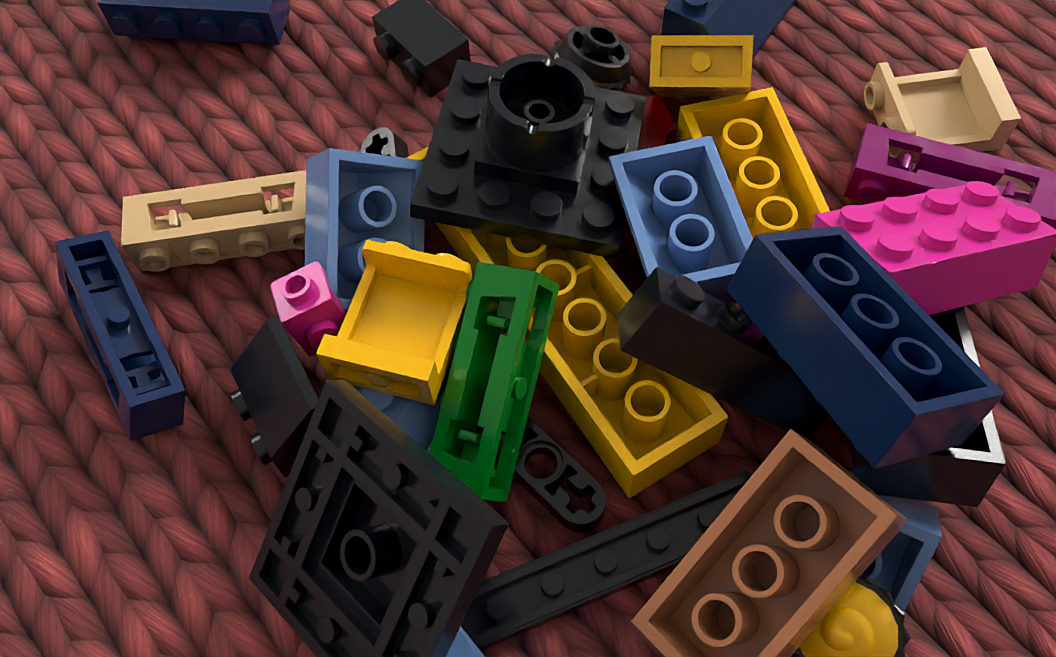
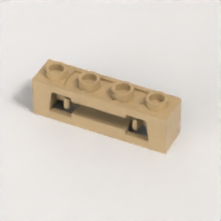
[121,170,306,272]

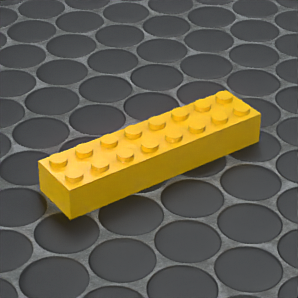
[407,147,729,499]

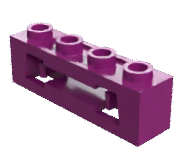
[843,123,1056,229]

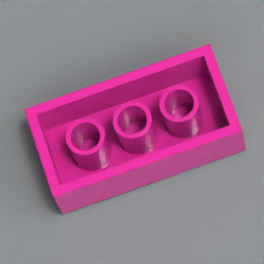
[811,181,1056,315]

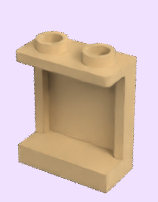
[864,47,1021,161]

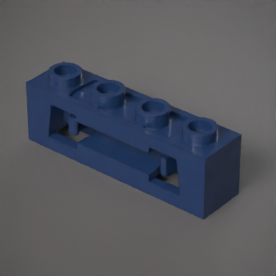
[55,230,186,441]

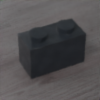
[372,0,471,98]

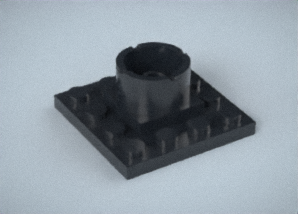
[410,54,646,259]
[249,380,510,657]

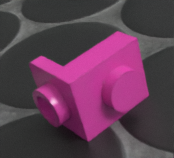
[271,261,347,357]

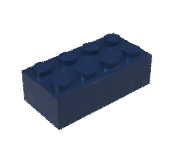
[726,226,1005,469]

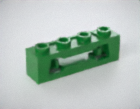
[426,262,560,501]

